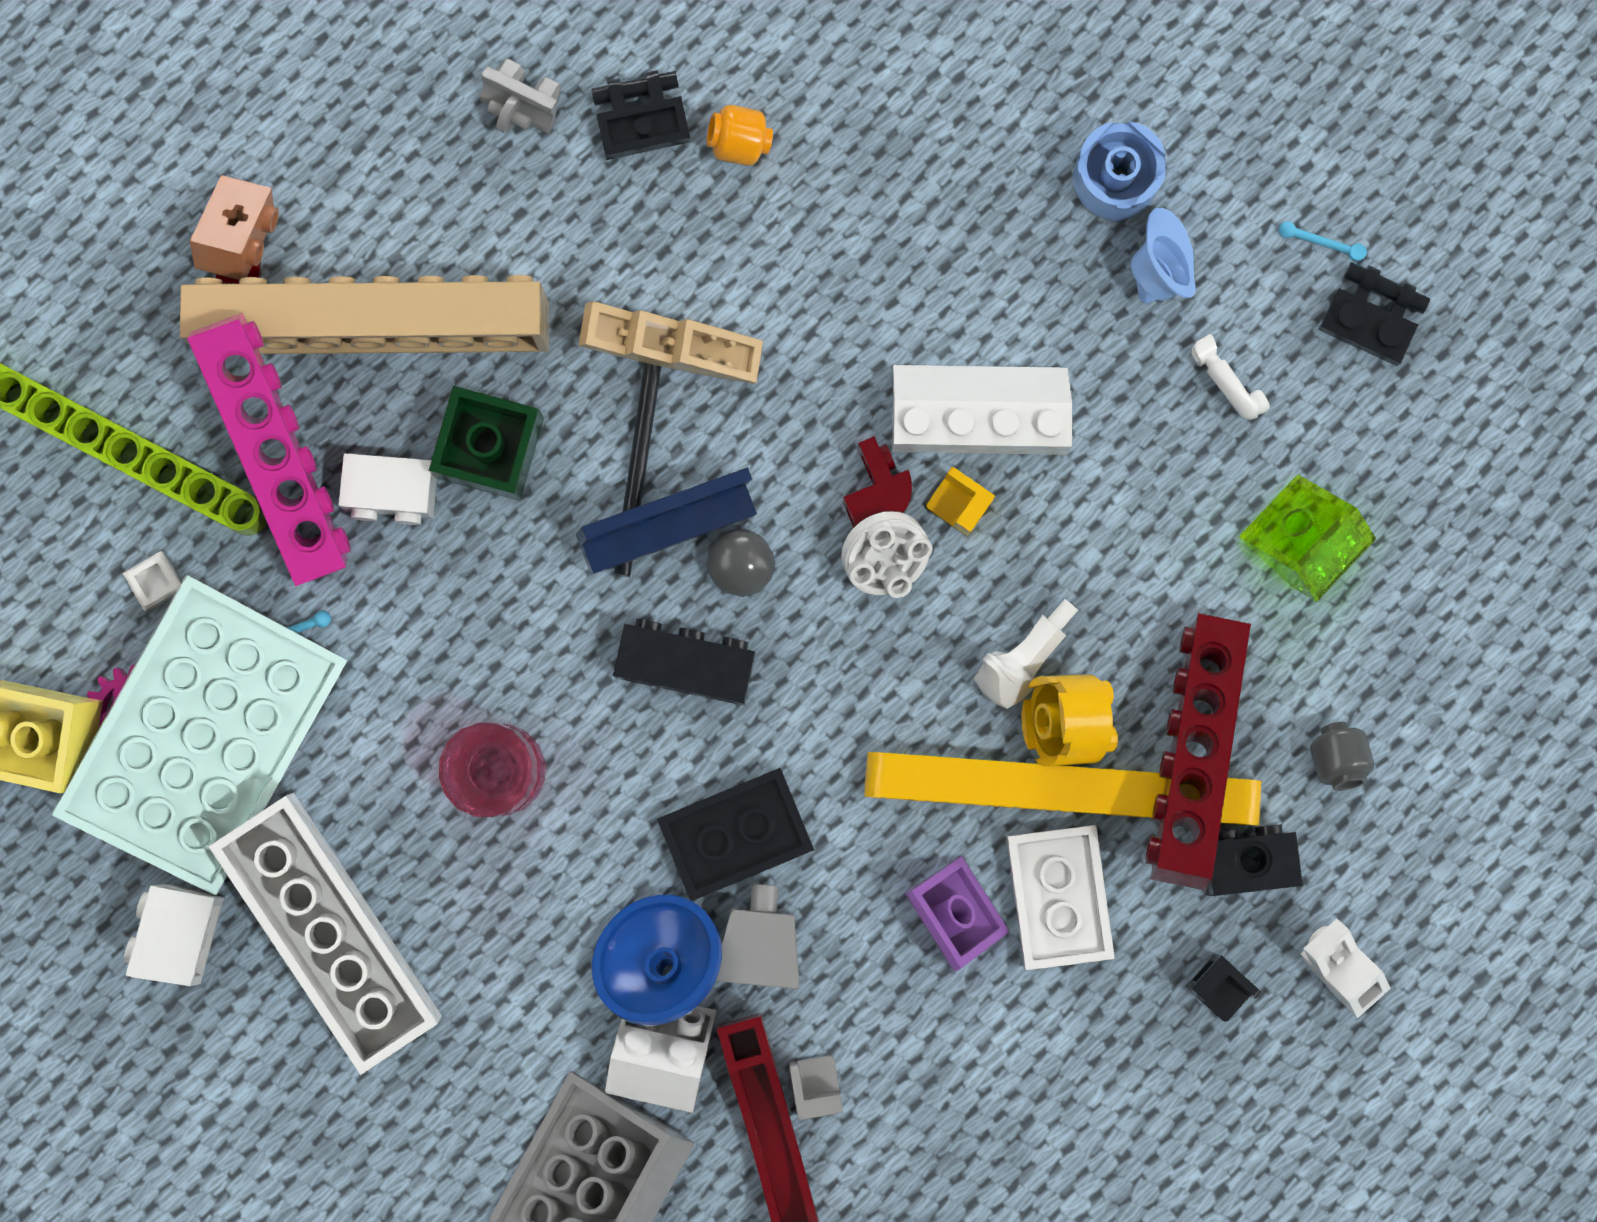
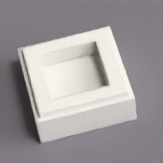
[123,551,182,612]

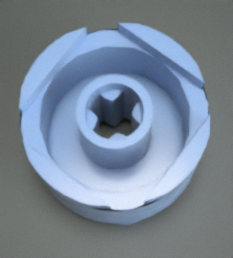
[1072,121,1166,222]

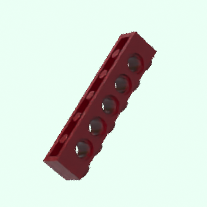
[1145,613,1251,890]

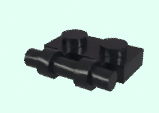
[591,70,691,160]
[1318,262,1430,366]

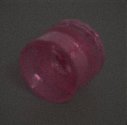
[439,723,546,817]

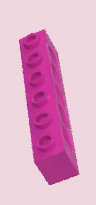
[187,312,351,587]

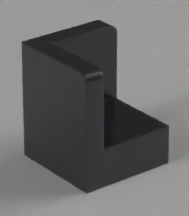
[1185,954,1262,1022]

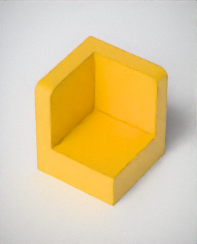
[926,466,995,537]

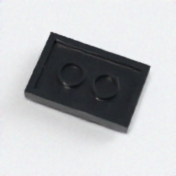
[657,768,814,901]

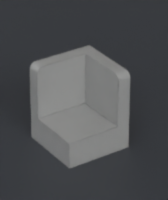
[789,1055,843,1120]

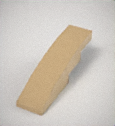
[578,301,763,384]

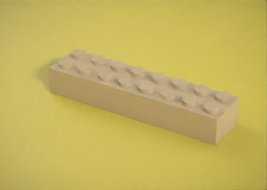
[180,275,549,354]

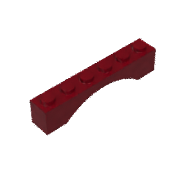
[717,1012,820,1222]

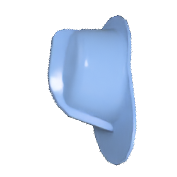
[1130,208,1196,303]

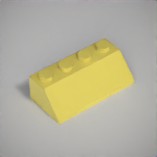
[0,679,103,793]

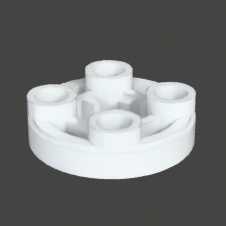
[841,511,933,598]

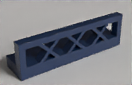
[576,467,757,576]

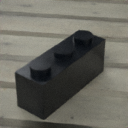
[613,618,756,706]

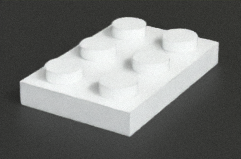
[1006,825,1115,970]

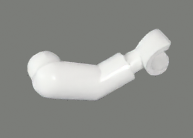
[1192,334,1270,420]

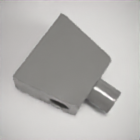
[716,884,799,989]

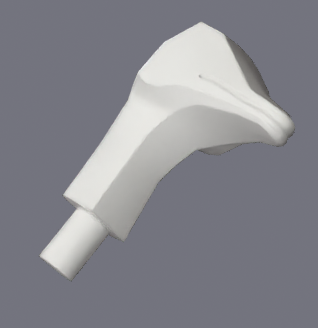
[974,599,1078,709]

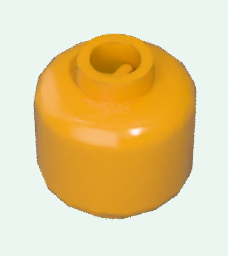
[706,105,773,166]

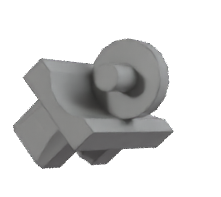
[480,59,561,134]

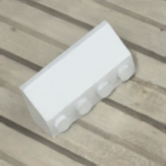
[892,365,1072,455]

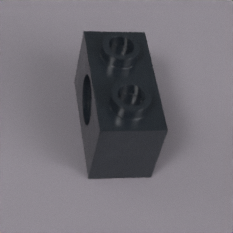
[1206,824,1303,896]

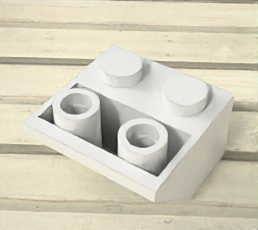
[124,884,224,986]
[605,1006,716,1113]

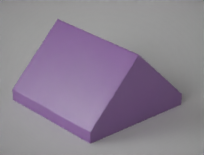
[904,856,1010,972]

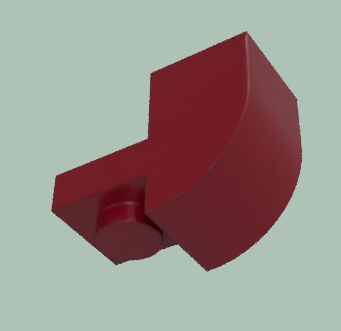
[843,436,912,528]

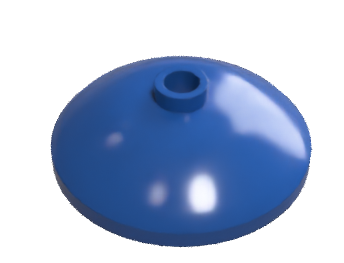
[592,895,722,1026]

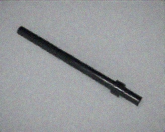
[613,363,662,577]

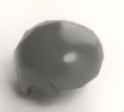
[706,528,775,597]

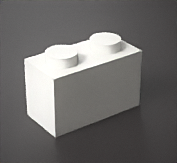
[339,453,437,525]

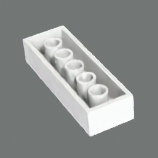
[208,793,442,1075]

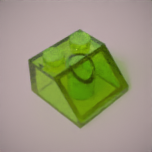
[1239,474,1376,602]

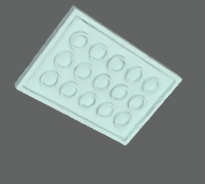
[51,574,347,896]

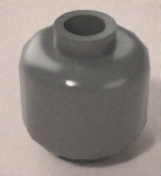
[1310,722,1374,791]

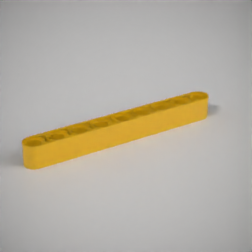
[864,752,1262,826]

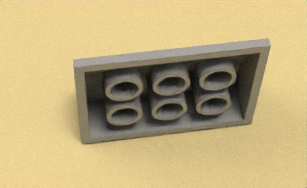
[488,1071,695,1222]

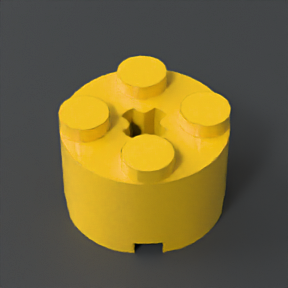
[1021,674,1118,766]

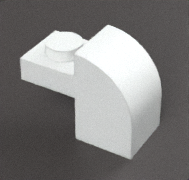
[1301,919,1391,1018]

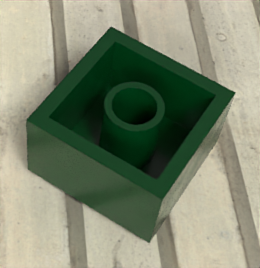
[428,386,544,501]

